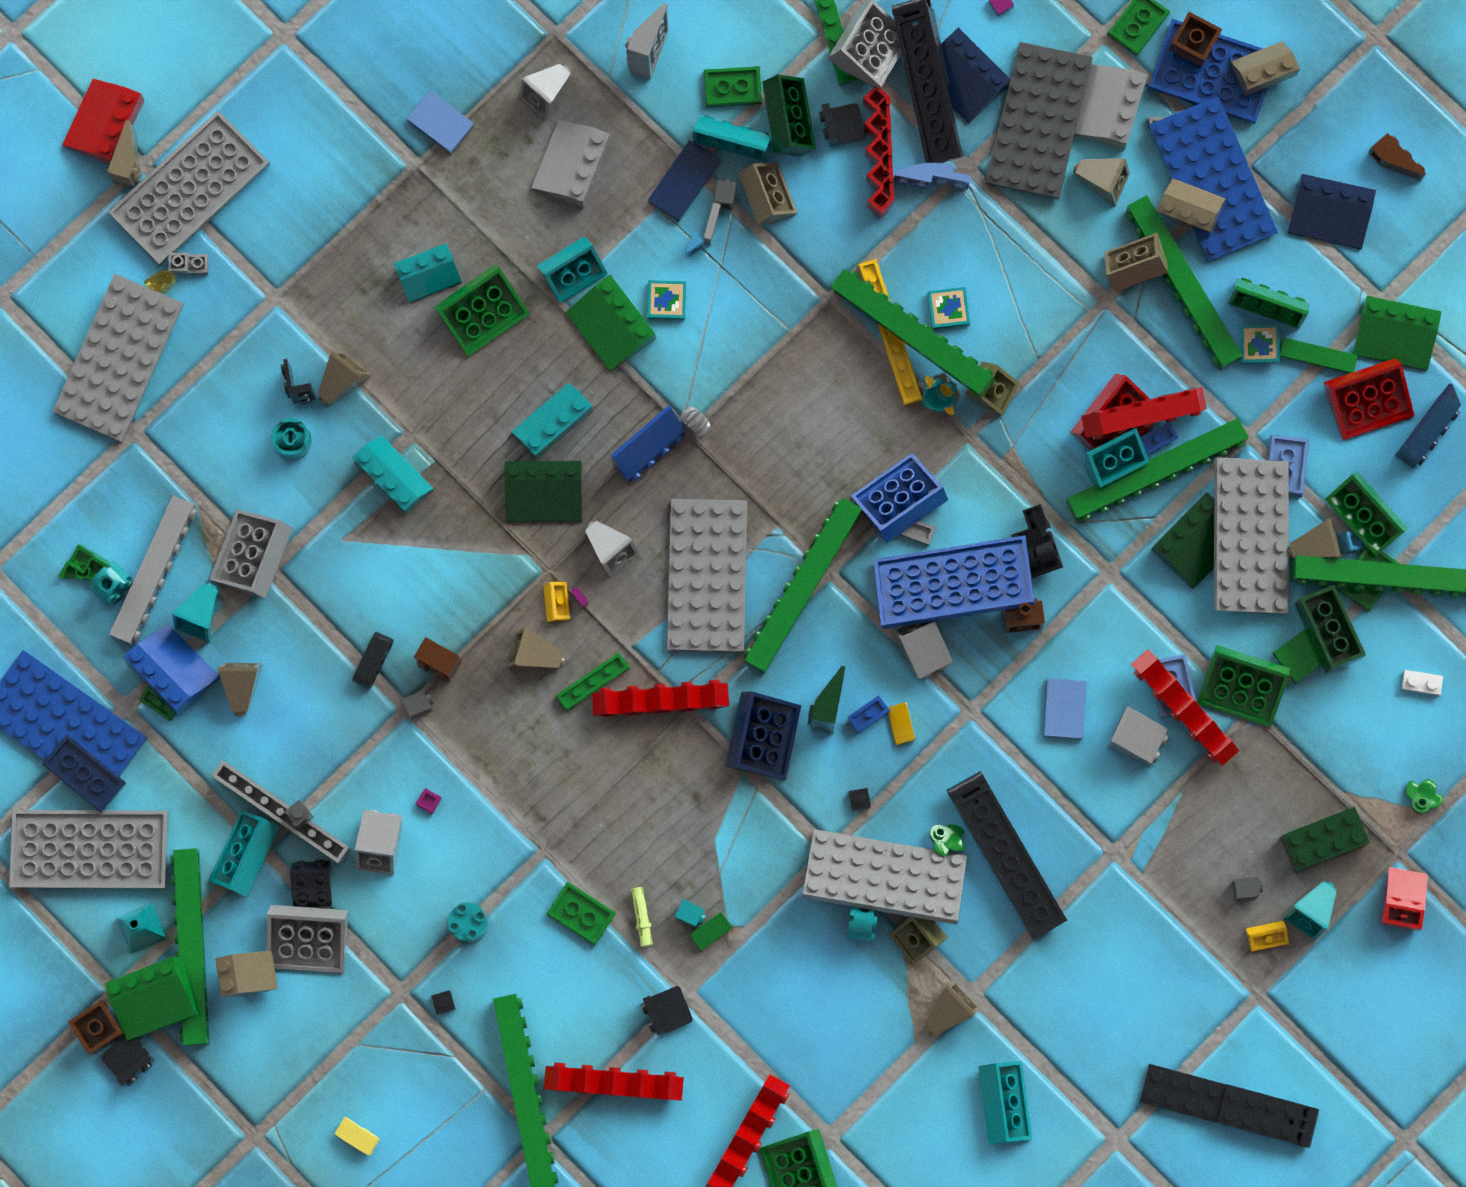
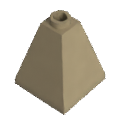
[1073,158,1130,206]
[318,351,372,406]
[1287,519,1343,559]
[507,628,565,669]
[218,663,262,716]
[924,980,980,1036]

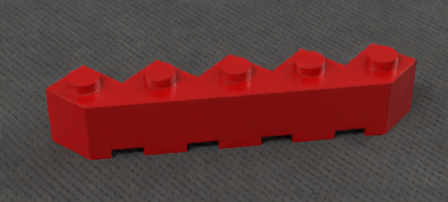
[863,86,894,219]
[1081,387,1207,440]
[1131,649,1239,766]
[592,680,729,717]
[544,1062,684,1101]
[705,1074,790,1187]

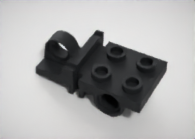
[1011,504,1064,579]

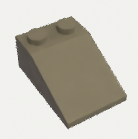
[107,120,142,188]

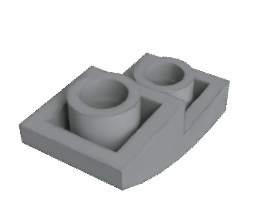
[168,252,209,274]

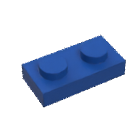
[1140,422,1178,455]
[847,695,890,734]

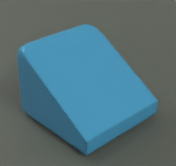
[686,231,703,257]
[1337,531,1365,554]

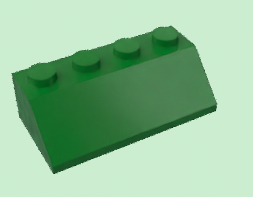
[1325,472,1409,556]

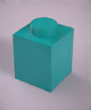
[675,899,706,928]

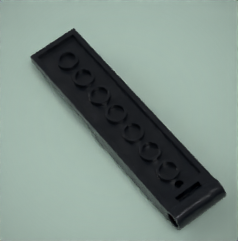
[892,0,963,163]
[946,771,1068,940]
[1140,1064,1319,1148]

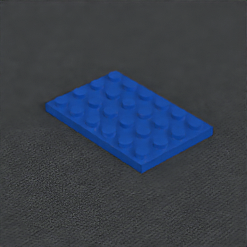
[1148,19,1268,124]

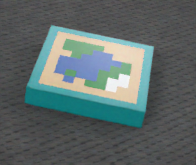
[647,280,686,320]
[927,287,970,329]
[1241,324,1280,364]

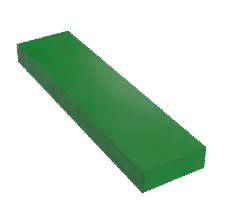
[1280,337,1358,374]
[555,652,630,712]

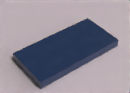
[648,140,721,222]
[42,735,127,813]

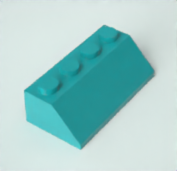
[693,115,772,162]
[511,383,593,460]
[352,435,434,515]
[209,810,280,897]
[978,1061,1032,1145]

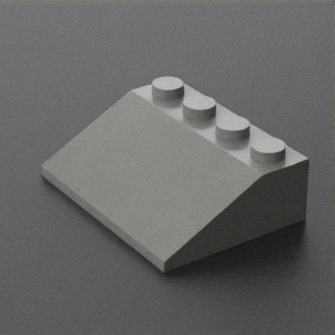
[828,0,902,88]
[625,3,669,80]
[1075,64,1148,150]
[531,120,611,208]
[209,509,293,599]
[266,905,348,973]

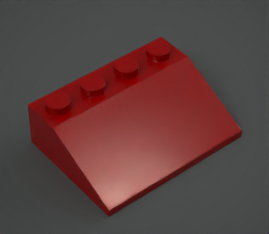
[62,79,144,165]
[1323,358,1415,440]
[1070,374,1154,450]

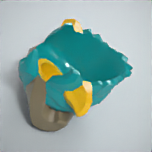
[922,373,961,416]

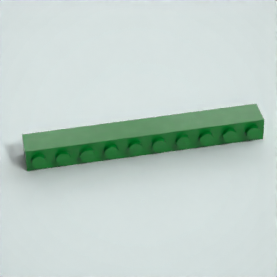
[1125,195,1242,371]
[830,269,995,399]
[1066,418,1249,522]
[743,497,862,674]
[1292,555,1466,598]
[170,848,210,1046]
[493,994,559,1187]

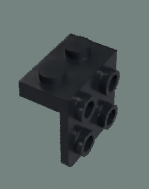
[819,103,865,147]
[281,358,316,404]
[290,859,332,907]
[641,986,693,1036]
[101,1035,155,1087]

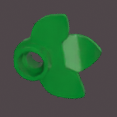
[1406,779,1444,814]
[929,824,964,857]

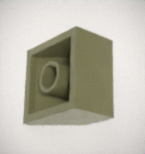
[965,362,1019,416]
[889,917,948,965]

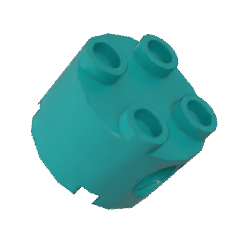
[271,418,312,460]
[88,561,133,605]
[448,902,488,943]
[847,906,878,942]

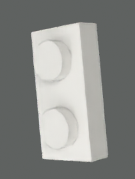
[1401,670,1443,696]

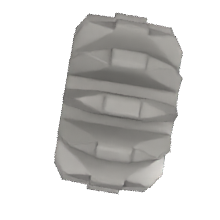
[679,406,711,438]

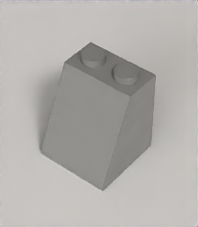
[892,621,953,679]
[1108,706,1169,766]
[355,810,402,875]

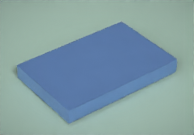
[407,90,475,153]
[1268,434,1309,496]
[1156,654,1196,719]
[1044,679,1086,739]

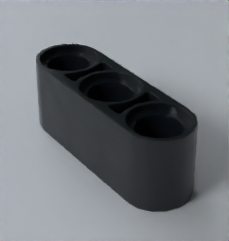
[352,631,394,689]

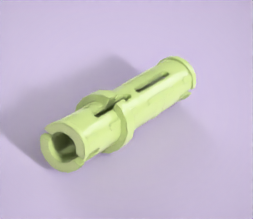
[631,887,653,947]

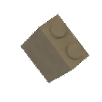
[215,951,278,997]

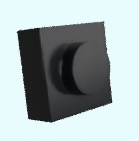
[848,788,871,811]
[431,990,456,1015]

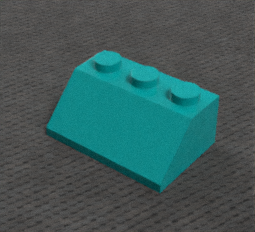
[537,236,608,303]
[394,243,462,303]
[1085,428,1149,488]

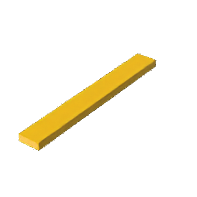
[858,259,923,406]

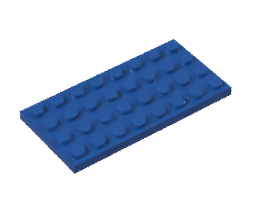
[1148,96,1278,262]
[874,535,1035,629]
[0,650,147,777]

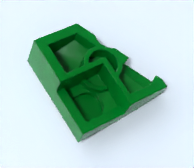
[58,544,111,581]

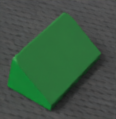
[139,685,175,721]
[690,912,732,951]

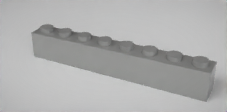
[109,496,197,646]
[211,760,352,866]

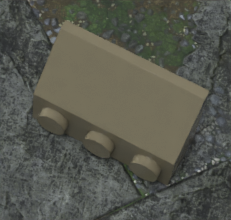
[1230,41,1300,96]
[738,162,797,225]
[1157,178,1226,234]
[1105,233,1168,292]

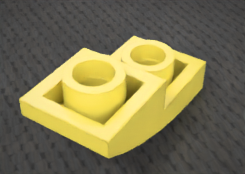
[335,1117,380,1156]

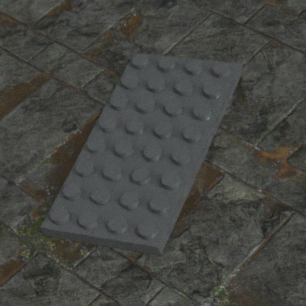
[986,42,1093,200]

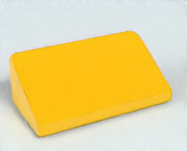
[543,582,570,622]
[888,702,915,745]
[1246,921,1289,952]

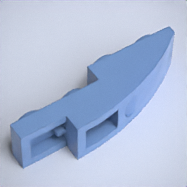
[894,163,971,189]

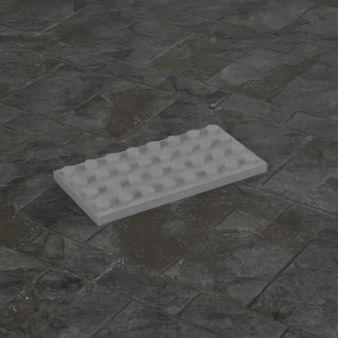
[108,111,270,266]
[53,273,184,442]
[1214,457,1289,614]
[667,499,747,652]
[9,810,168,889]
[802,829,967,925]

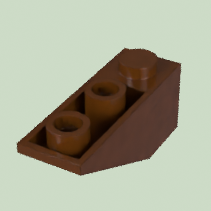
[1368,133,1426,181]

